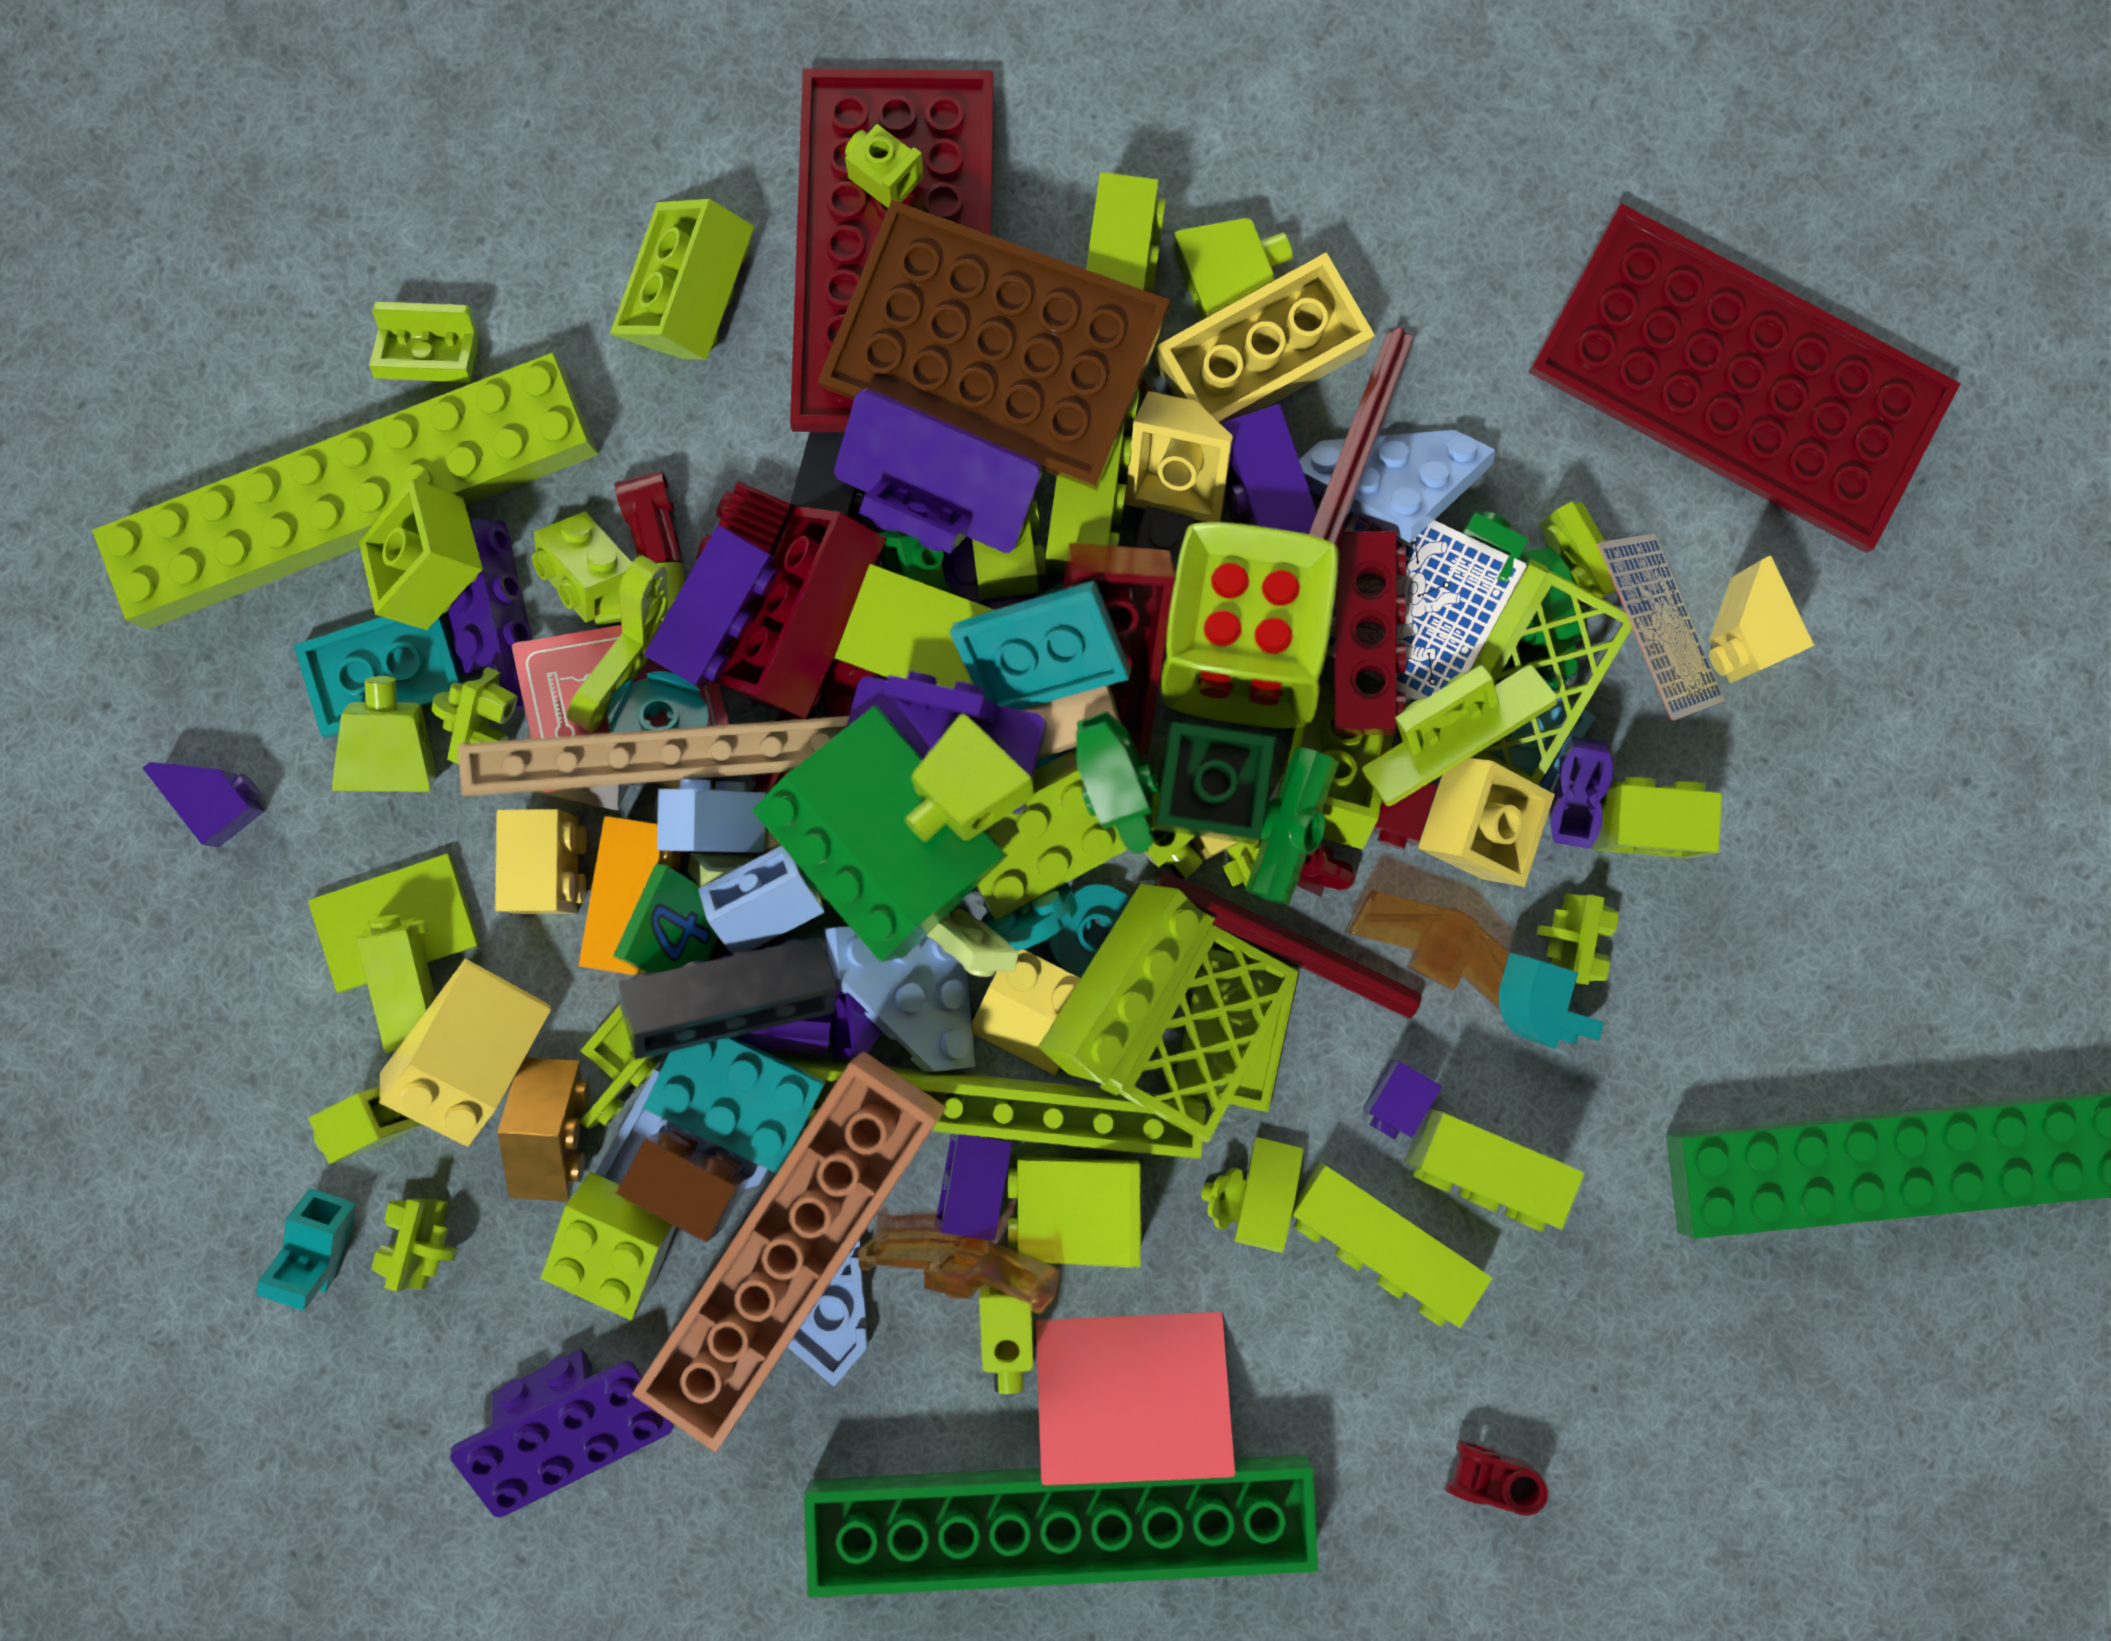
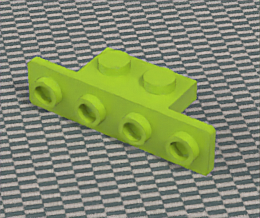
[1362,664,1557,806]
[580,1005,658,1129]

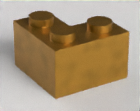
[497,1057,590,1202]

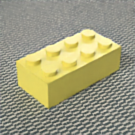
[1154,252,1375,425]

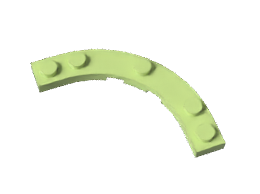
[687,853,1018,976]

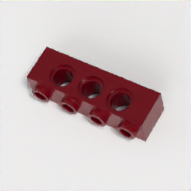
[1335,531,1406,735]

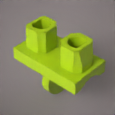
[431,667,518,765]
[1536,893,1619,985]
[371,1198,458,1292]

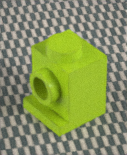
[845,124,924,208]

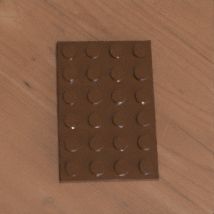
[818,200,1170,490]

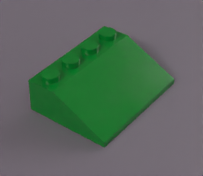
[751,706,1008,963]

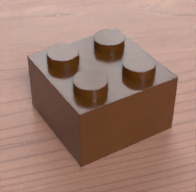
[615,1128,751,1243]

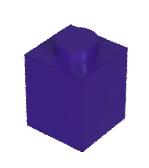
[1363,1059,1442,1140]

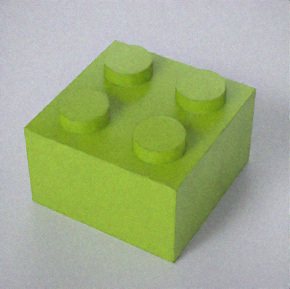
[358,479,482,630]
[1593,777,1722,859]
[541,1171,676,1321]

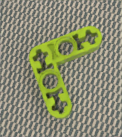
[567,556,668,732]

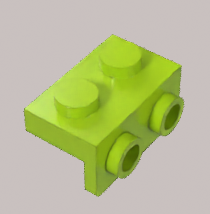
[369,302,479,382]
[1538,501,1617,608]
[532,511,632,622]

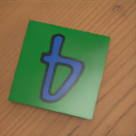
[613,863,719,974]

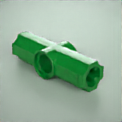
[1245,747,1339,905]

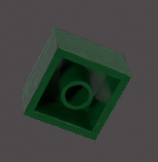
[1154,722,1275,844]

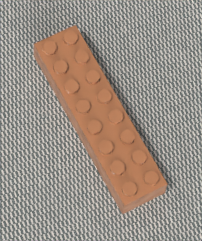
[632,1051,947,1453]

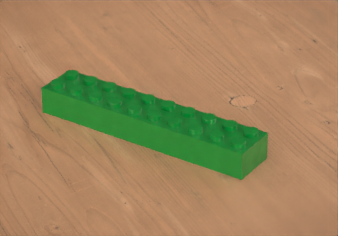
[1666,1090,2111,1239]
[804,1455,1319,1598]

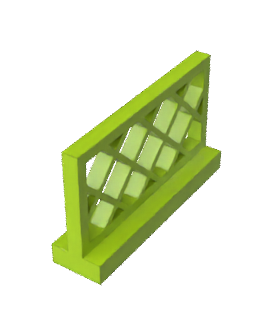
[1469,558,1632,785]
[1099,911,1299,1144]

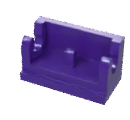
[934,1133,1012,1241]

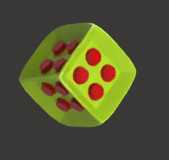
[1161,522,1339,729]

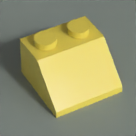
[1125,391,1233,522]
[1709,556,1814,683]
[971,949,1081,1075]

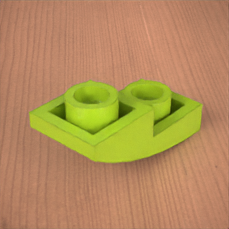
[1234,1137,1304,1253]

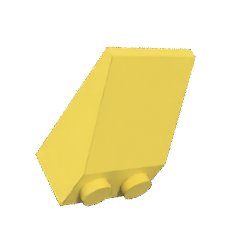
[379,959,551,1147]

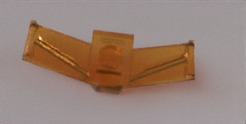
[1344,890,1509,1010]
[858,1228,1060,1313]

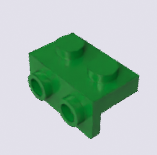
[1458,511,1529,582]

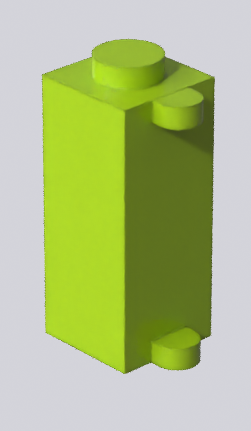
[356,914,436,1053]

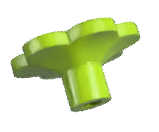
[1201,1167,1246,1230]

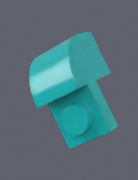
[1499,952,1605,1049]
[256,1188,356,1311]

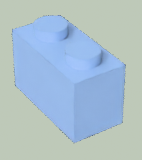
[657,779,766,852]
[698,846,825,955]

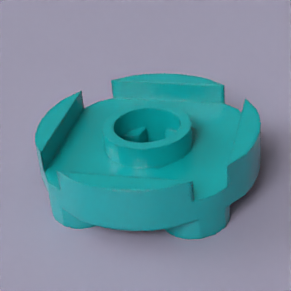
[607,671,710,733]
[981,883,1078,951]
[1049,884,1130,978]

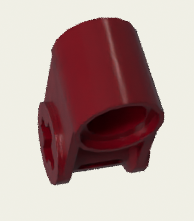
[1445,1440,1548,1516]

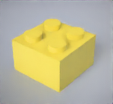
[1418,758,1555,887]
[495,810,587,914]

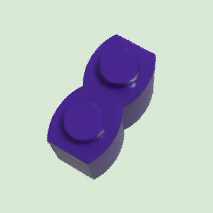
[1549,736,1613,849]

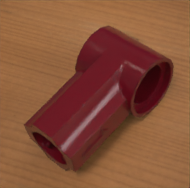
[615,470,683,563]

